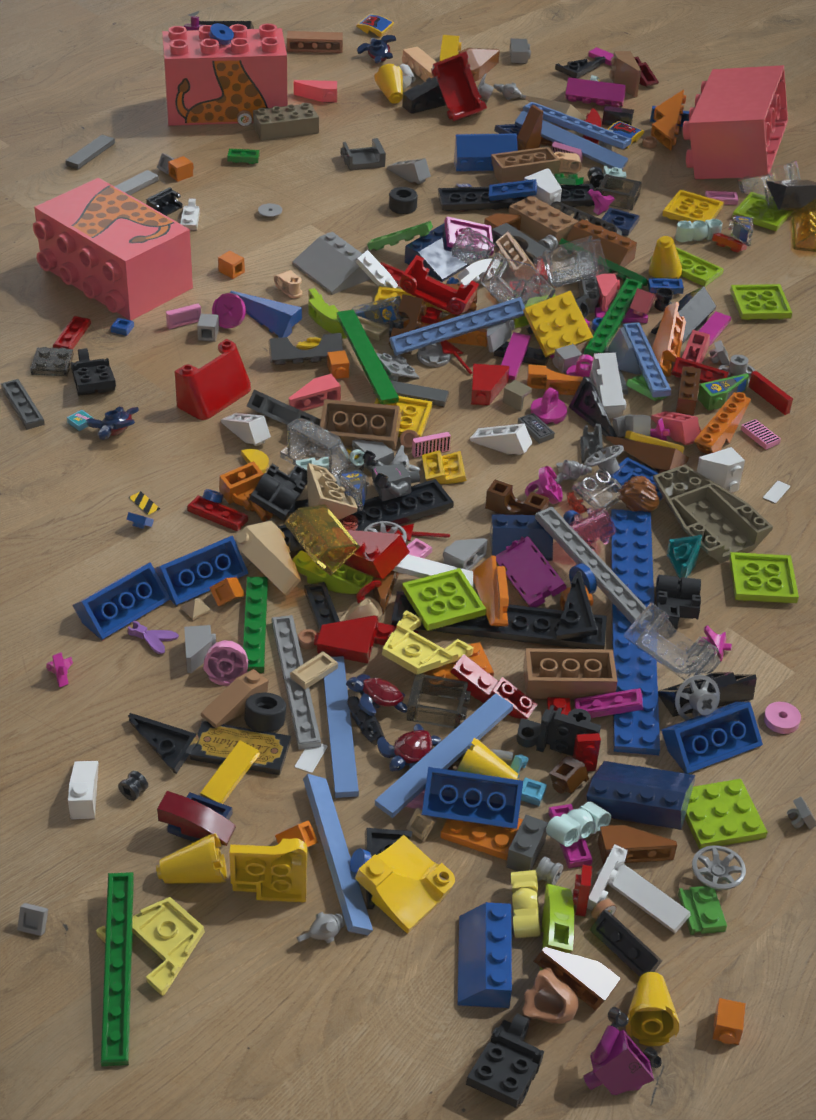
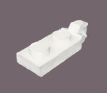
[180,199,200,230]
[355,250,398,288]
[587,844,628,910]

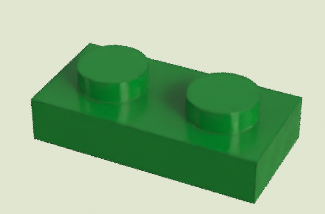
[227,148,260,164]
[554,173,584,185]

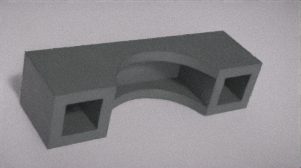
[492,223,552,267]
[268,333,343,365]
[246,390,321,438]

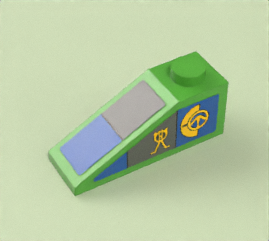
[697,373,749,411]

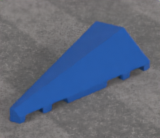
[230,291,302,338]

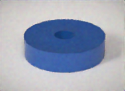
[209,23,234,45]
[569,563,597,594]

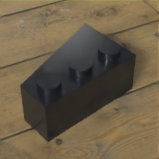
[402,77,446,114]

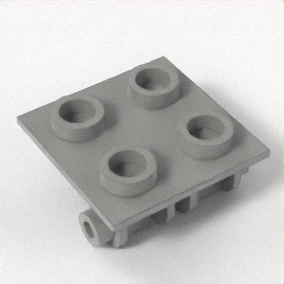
[376,353,419,381]

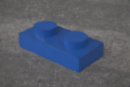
[648,278,684,295]

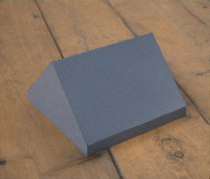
[608,327,641,374]

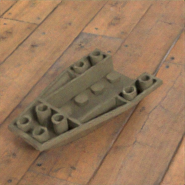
[653,465,773,563]

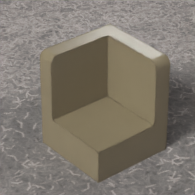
[503,380,532,411]

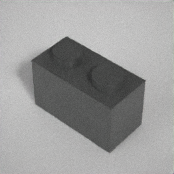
[506,815,548,872]

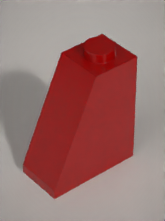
[471,364,509,405]
[314,615,379,664]

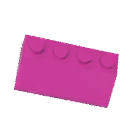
[565,77,626,107]

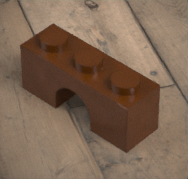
[389,295,427,354]
[676,366,701,416]
[485,479,549,515]

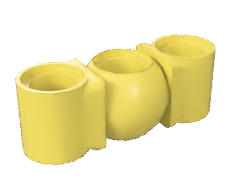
[511,870,541,938]

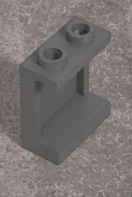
[340,138,386,170]

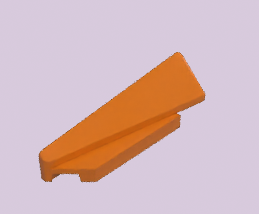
[652,301,686,377]
[472,556,509,627]

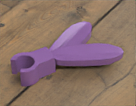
[128,621,179,654]

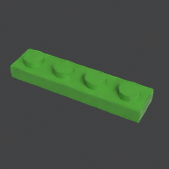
[367,221,433,251]

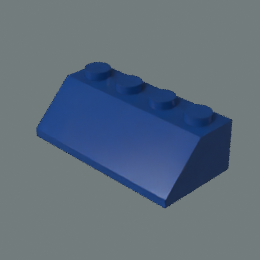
[454,133,518,171]
[154,535,249,605]
[72,562,171,640]
[661,702,763,774]
[422,767,523,829]
[457,902,512,1008]

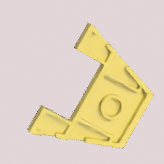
[382,610,474,675]
[96,897,205,996]

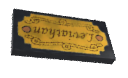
[190,721,291,775]

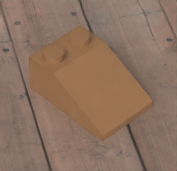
[609,51,641,97]

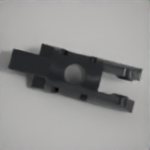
[347,696,385,746]

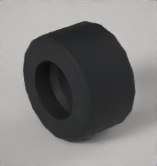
[389,187,418,214]
[244,692,286,732]

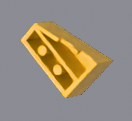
[439,35,462,61]

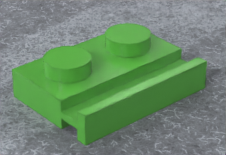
[626,374,669,401]
[678,886,727,935]

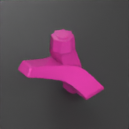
[588,189,615,216]
[650,418,671,441]
[699,625,732,661]
[46,652,73,687]

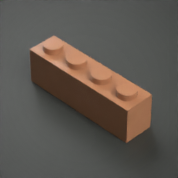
[287,31,343,53]

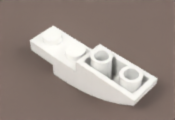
[457,258,506,286]

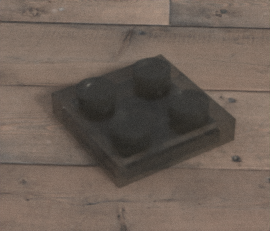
[30,347,74,377]

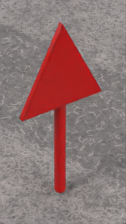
[441,340,472,374]
[386,524,450,541]

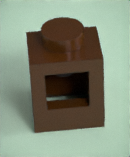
[549,755,589,794]

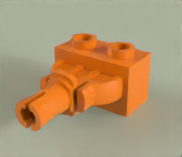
[219,461,273,522]

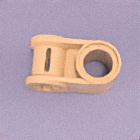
[554,152,582,173]
[274,270,303,299]

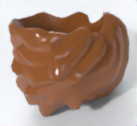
[618,476,660,512]

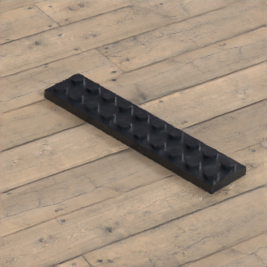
[438,184,595,211]
[278,479,454,558]
[391,591,607,649]

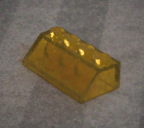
[791,199,816,252]
[284,504,360,576]

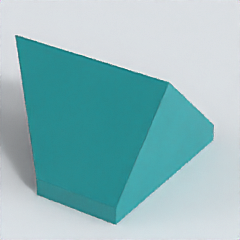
[666,534,703,578]

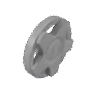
[417,344,451,367]

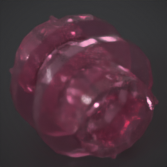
[569,507,616,551]

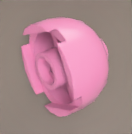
[203,640,248,686]

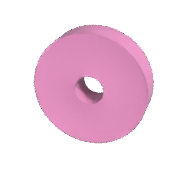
[764,702,801,734]

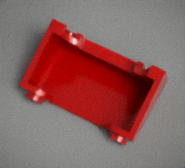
[431,51,487,122]
[400,255,479,315]
[174,339,251,420]

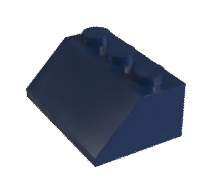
[490,514,553,561]

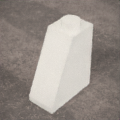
[524,168,562,205]

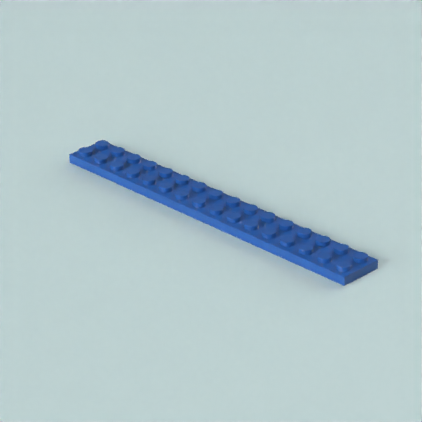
[610,509,660,756]

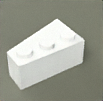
[589,352,626,418]

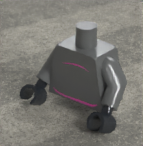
[363,450,420,501]

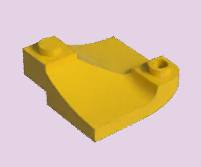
[355,835,455,934]
[229,838,308,902]

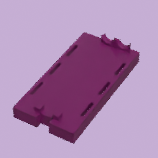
[496,536,567,607]

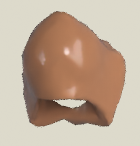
[522,967,578,1024]

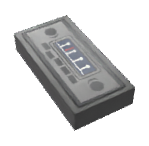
[518,413,555,444]

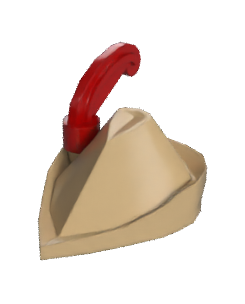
[340,580,382,623]

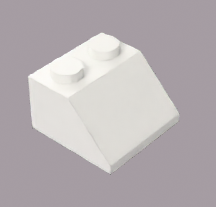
[697,447,745,493]

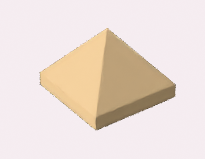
[181,597,211,620]
[406,808,436,841]

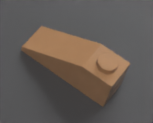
[201,669,269,728]

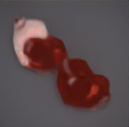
[566,491,588,514]

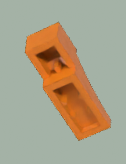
[527,365,583,395]

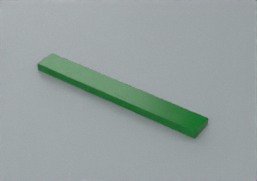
[584,278,643,357]
[337,309,399,405]
[101,872,134,1067]

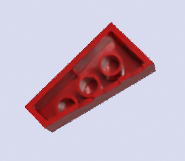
[320,529,410,580]

